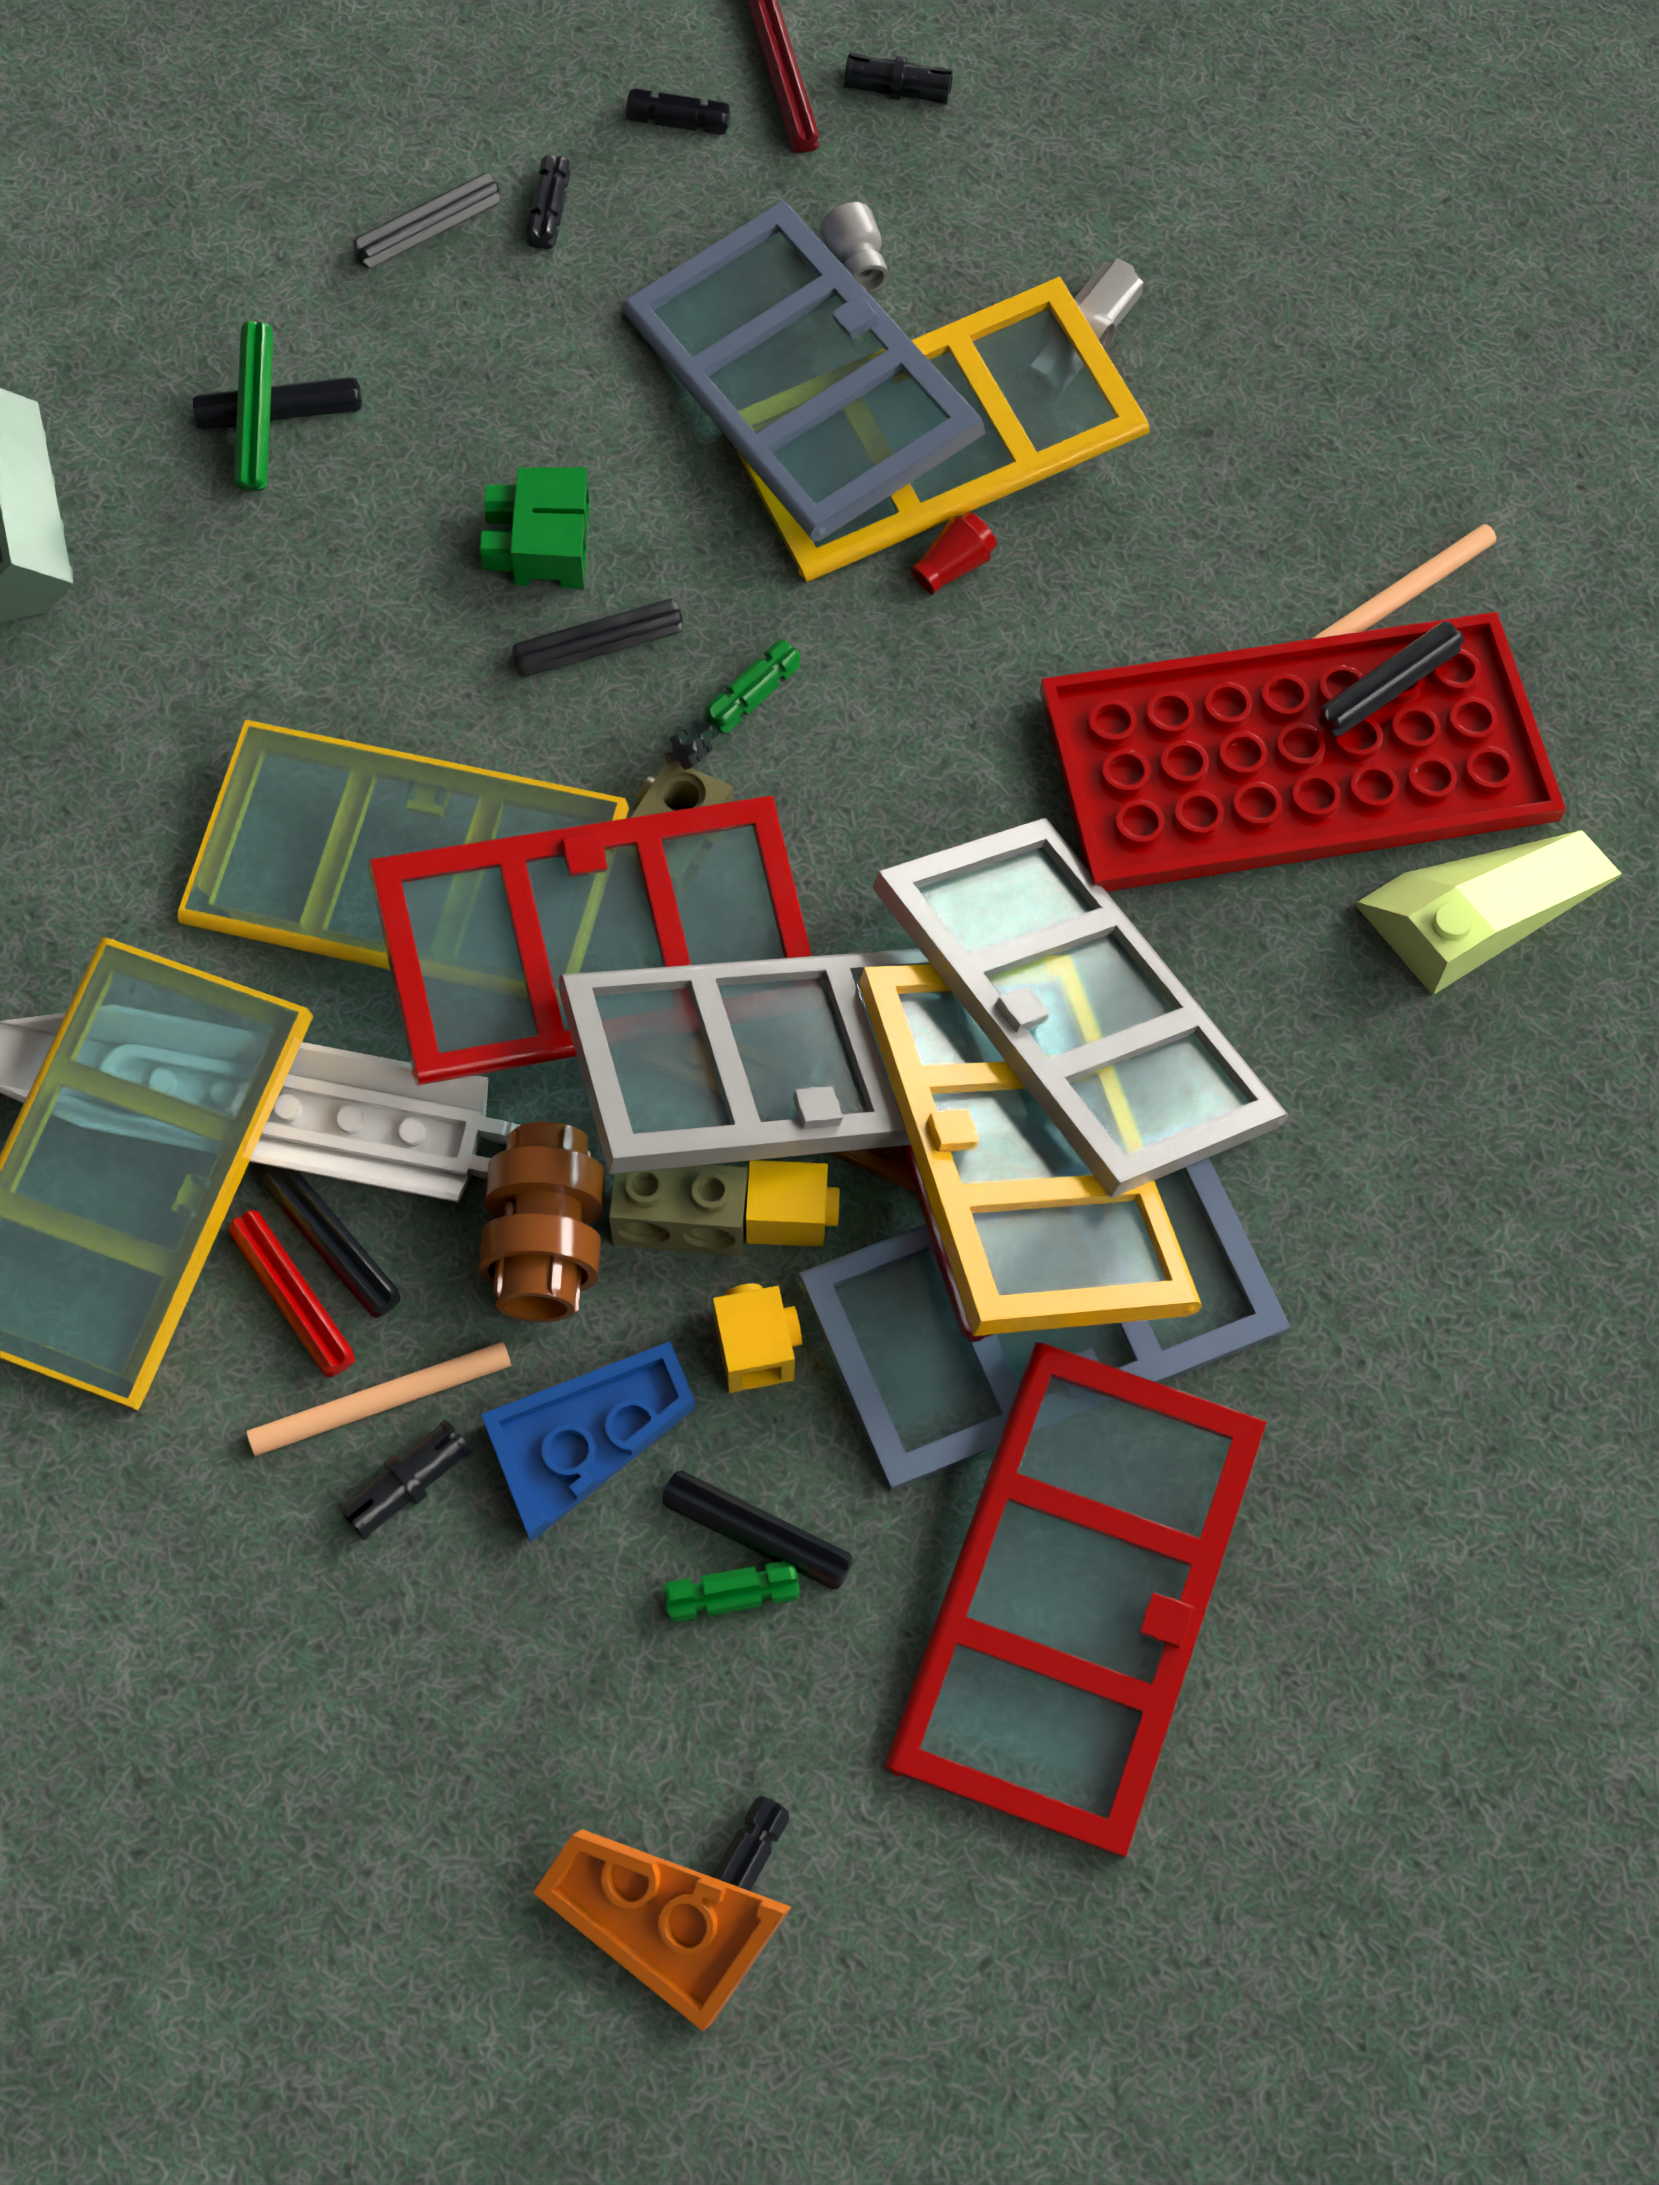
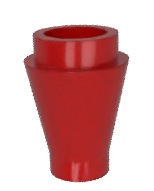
[911,511,997,595]

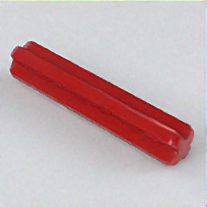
[228,1210,355,1378]

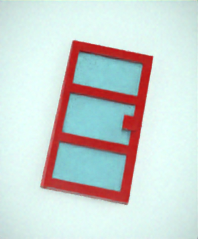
[368,795,823,1086]
[883,1342,1267,1859]

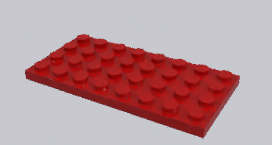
[1040,612,1566,892]

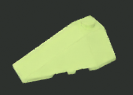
[1356,830,1621,995]

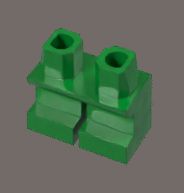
[480,467,590,589]

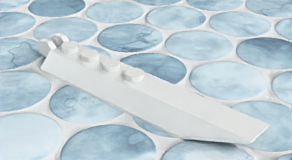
[0,1006,520,1202]

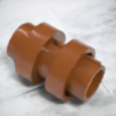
[478,1121,606,1322]

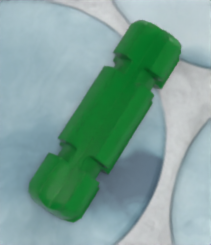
[704,640,801,733]
[663,1561,799,1623]

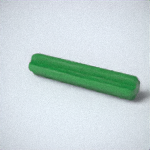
[234,321,273,490]

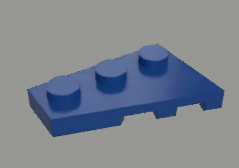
[481,1341,695,1543]

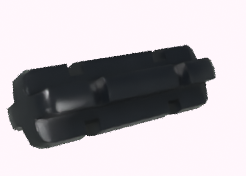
[626,88,731,135]
[526,154,571,249]
[664,718,718,770]
[712,1796,789,1891]

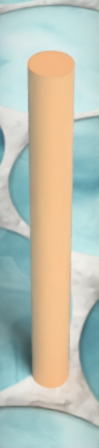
[1311,524,1496,639]
[247,1341,512,1456]

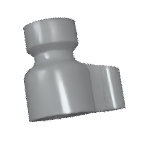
[801,202,889,293]

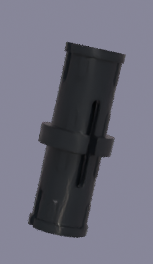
[844,52,954,105]
[338,1419,472,1540]

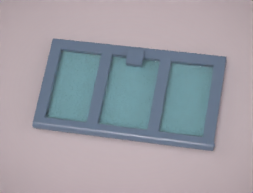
[621,200,986,541]
[798,1123,1291,1492]

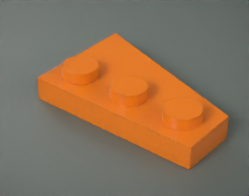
[533,1829,792,2031]

